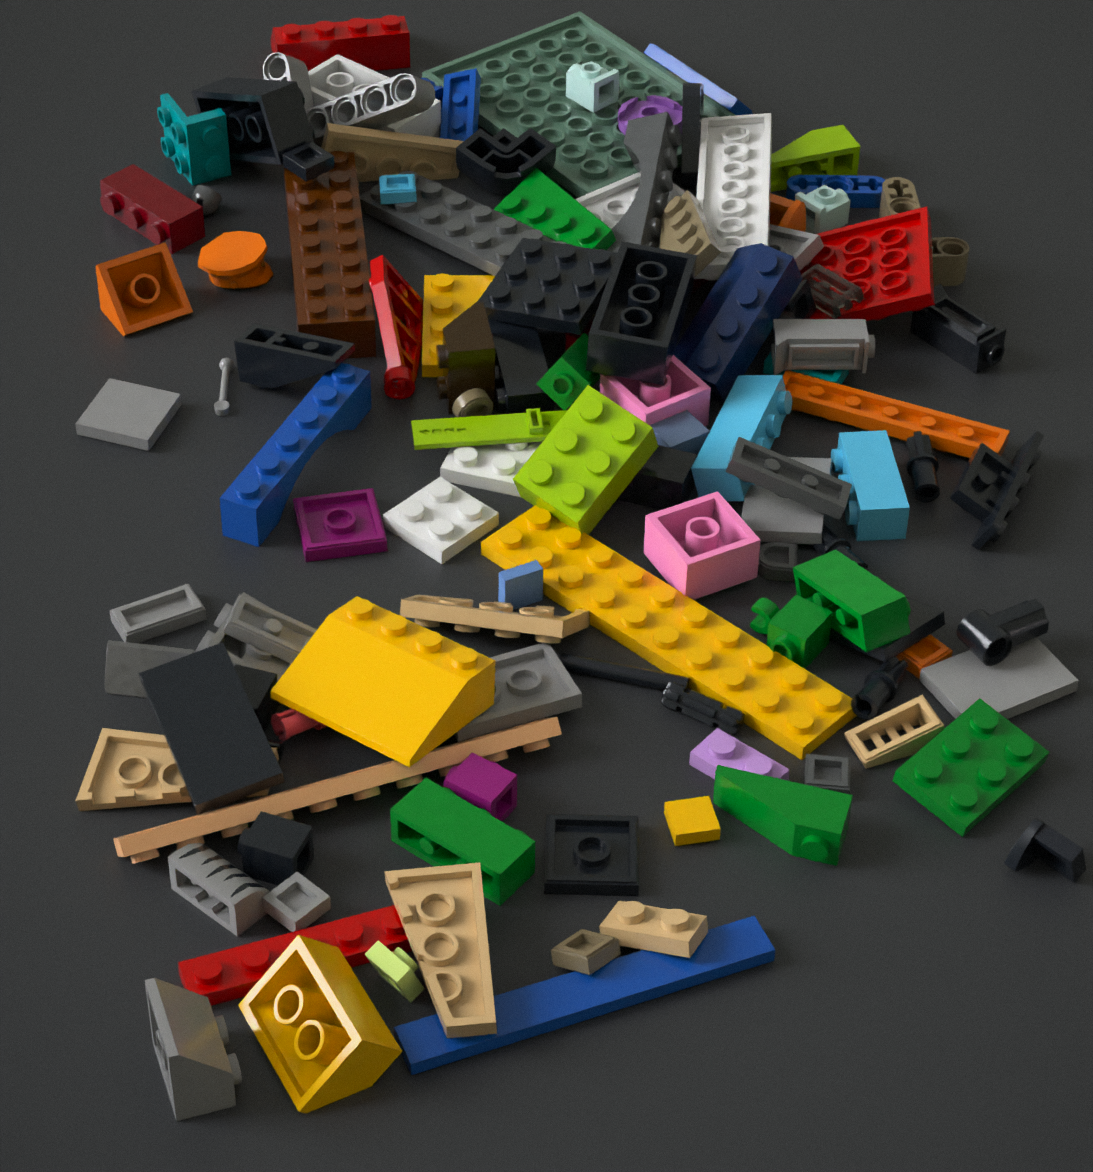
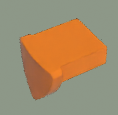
[770,193,806,232]

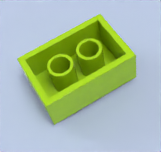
[513,385,659,535]

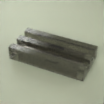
[801,264,865,319]

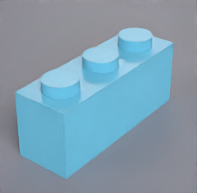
[831,430,910,541]

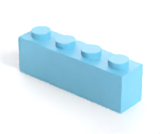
[691,375,792,501]

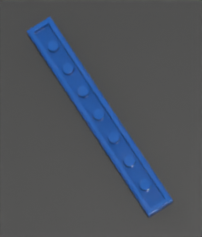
[394,915,775,1075]

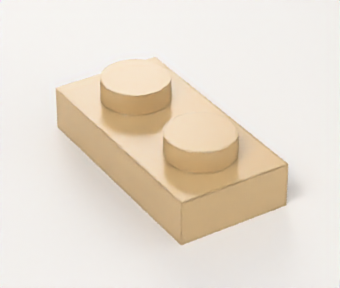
[599,901,708,958]

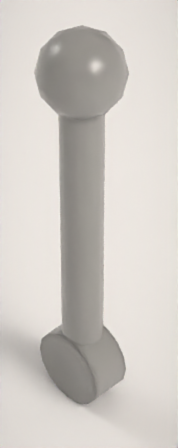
[214,357,234,416]

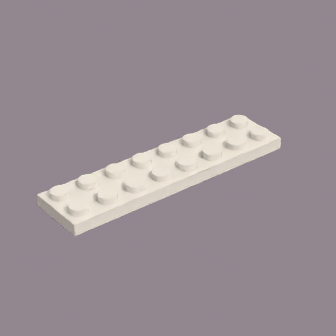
[694,113,772,280]

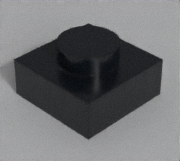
[283,141,334,182]

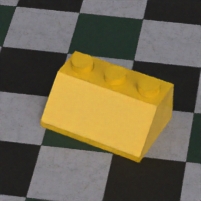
[238,935,402,1114]

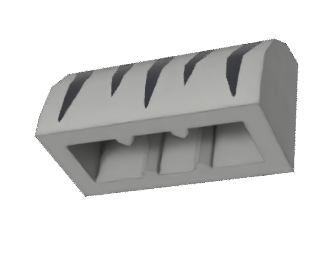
[168,843,270,937]

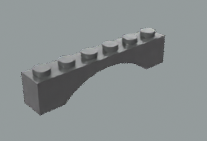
[607,112,682,253]

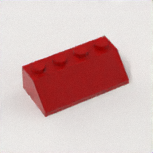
[271,15,410,71]

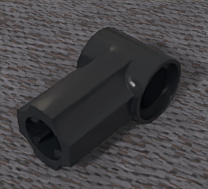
[956,599,1049,666]

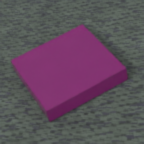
[293,488,388,562]

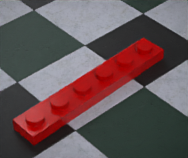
[178,905,412,1006]

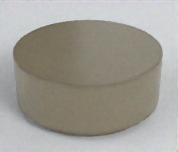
[452,388,493,417]

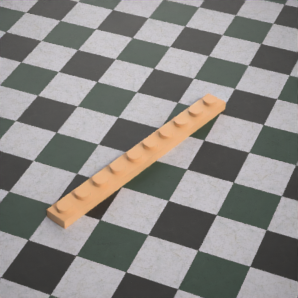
[113,717,562,864]

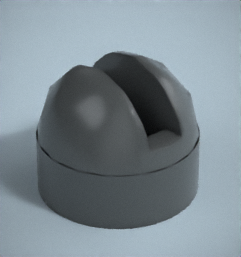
[191,185,222,216]

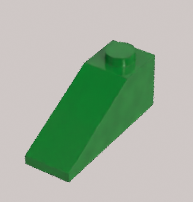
[713,765,853,866]

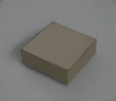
[551,929,621,975]

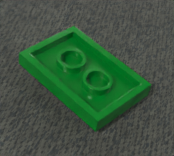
[892,698,1049,837]

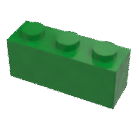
[793,550,911,653]
[390,778,536,906]

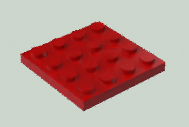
[800,206,935,321]

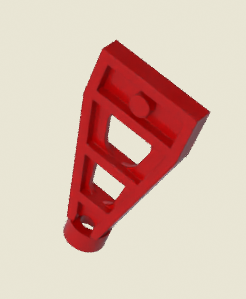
[369,255,423,399]

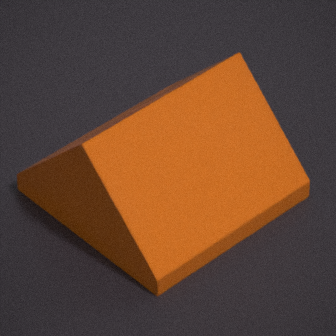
[96,242,193,337]

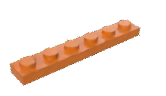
[783,370,1010,458]

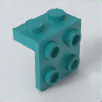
[157,93,231,186]

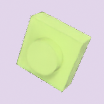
[365,940,424,1002]

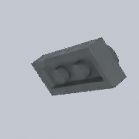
[725,437,852,520]

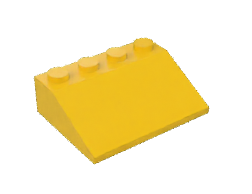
[271,596,496,767]

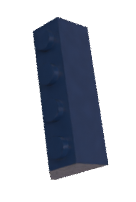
[673,243,803,404]

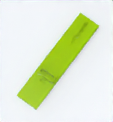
[411,408,567,450]

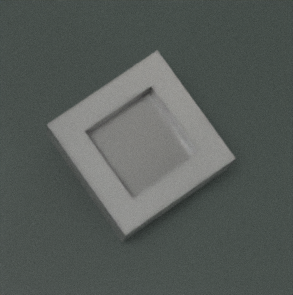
[262,872,331,932]

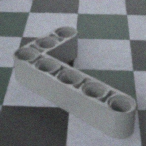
[263,52,435,147]

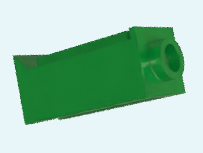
[536,333,601,411]

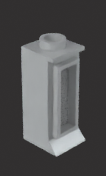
[770,319,875,375]

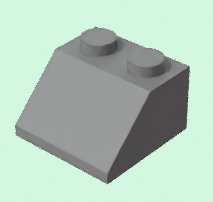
[145,978,242,1122]

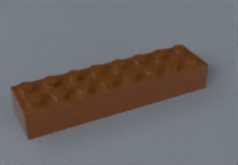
[284,151,376,359]

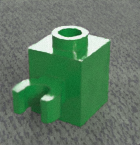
[750,595,833,669]

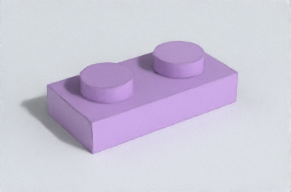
[689,728,790,780]

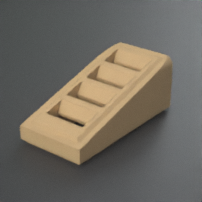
[844,694,945,769]

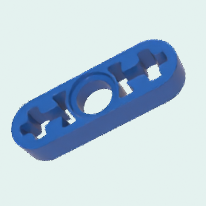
[786,175,885,208]

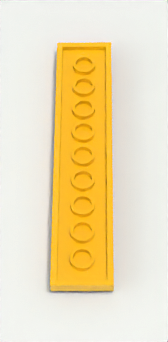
[481,505,857,760]

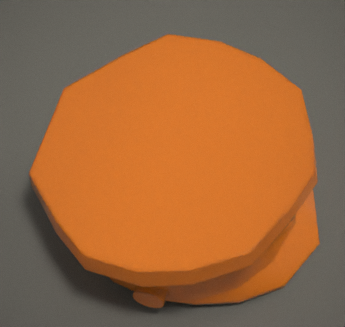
[198,231,273,289]

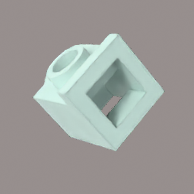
[566,61,619,113]
[795,185,850,234]

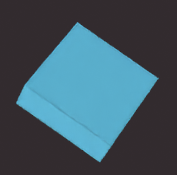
[379,174,417,204]

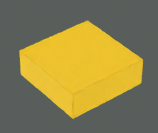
[664,796,721,846]

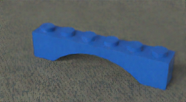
[220,363,372,547]

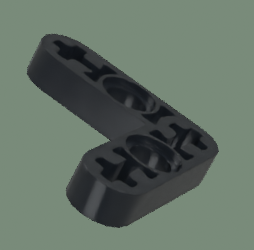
[682,83,704,186]

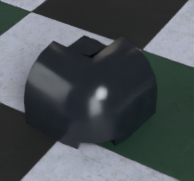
[456,128,556,196]

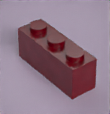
[100,164,205,254]

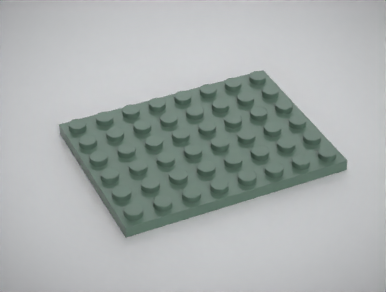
[422,11,735,198]

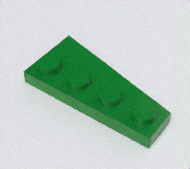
[493,168,616,250]

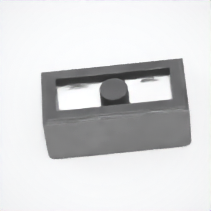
[105,640,195,699]

